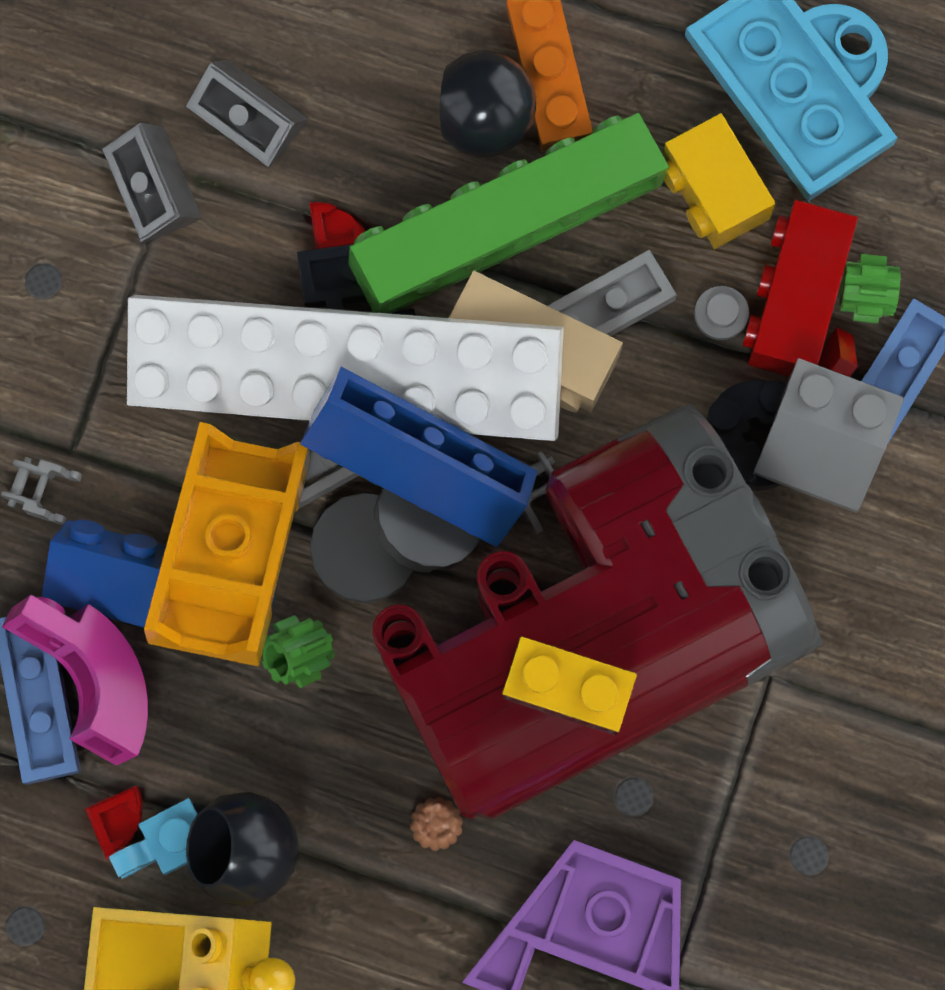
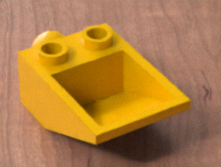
[84,907,295,990]

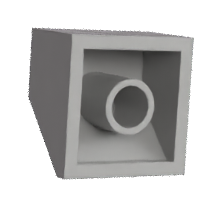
[753,358,904,513]

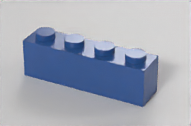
[300,366,538,547]
[42,520,280,635]

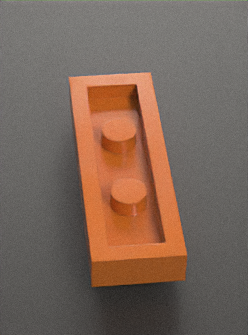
[506,0,593,151]

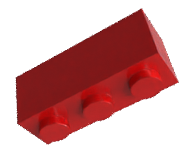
[742,200,858,377]

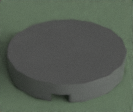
[374,488,480,573]
[310,493,415,604]

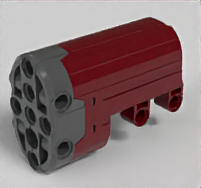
[372,404,822,819]

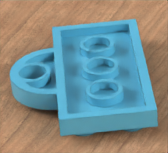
[685,0,898,202]

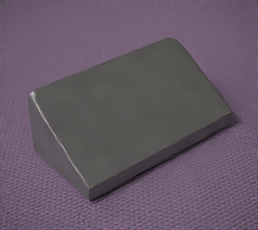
[186,60,307,167]
[102,123,201,243]

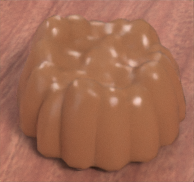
[410,797,463,851]

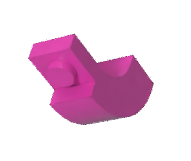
[2,595,148,766]

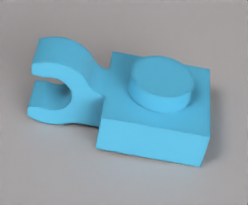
[109,798,197,879]

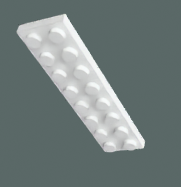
[127,295,564,441]

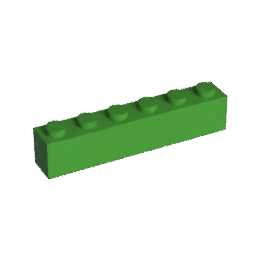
[348,112,669,314]

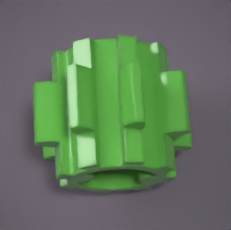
[839,254,901,323]
[262,615,335,688]

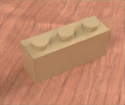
[449,270,623,413]

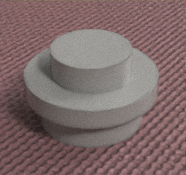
[694,286,749,340]

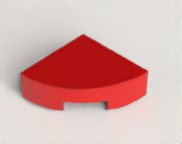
[309,202,365,249]
[818,328,858,377]
[85,786,144,861]

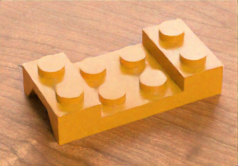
[144,422,310,667]

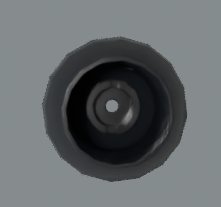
[440,50,536,158]
[186,792,298,905]

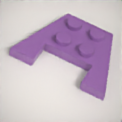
[462,840,681,990]

